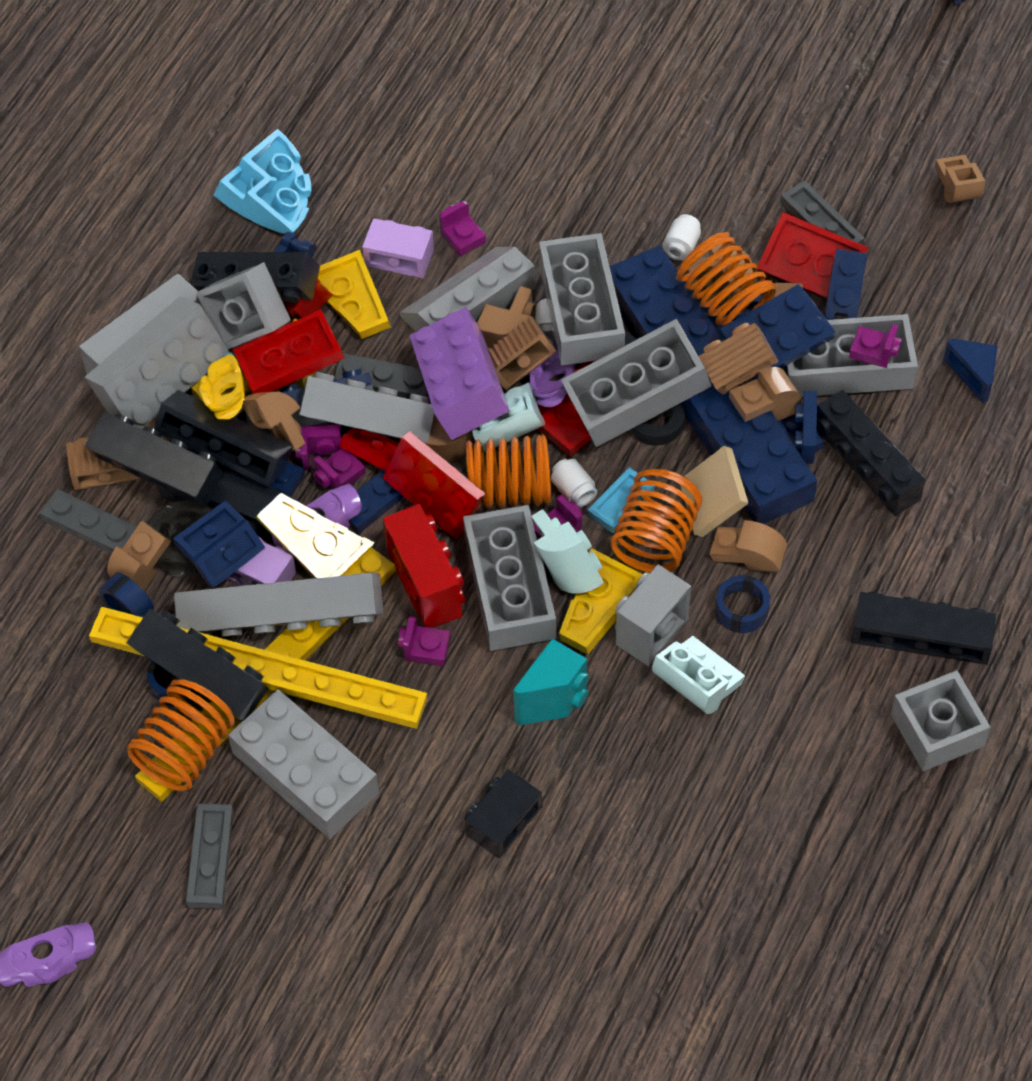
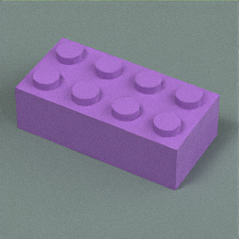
[410,307,510,440]

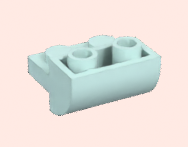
[472,383,545,452]
[532,509,604,593]
[652,636,745,714]

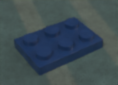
[718,284,836,380]

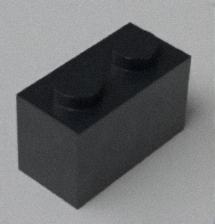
[464,769,543,859]

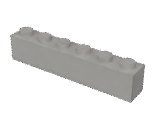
[174,572,384,637]

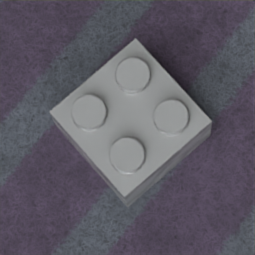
[196,262,291,349]
[615,564,691,667]
[891,671,991,771]

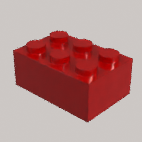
[383,504,465,628]

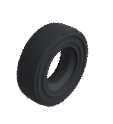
[630,402,686,445]

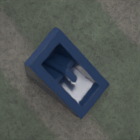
[943,338,998,403]

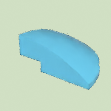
[213,129,311,234]

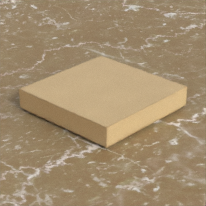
[680,446,748,537]

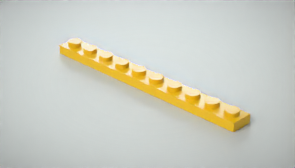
[135,546,396,802]
[89,607,427,729]

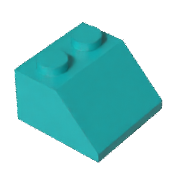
[513,639,589,725]

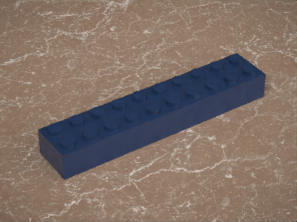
[609,245,817,524]

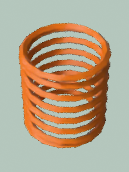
[676,232,776,327]
[465,434,551,511]
[611,469,702,573]
[126,679,235,791]

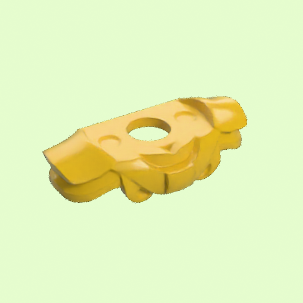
[198,354,245,419]

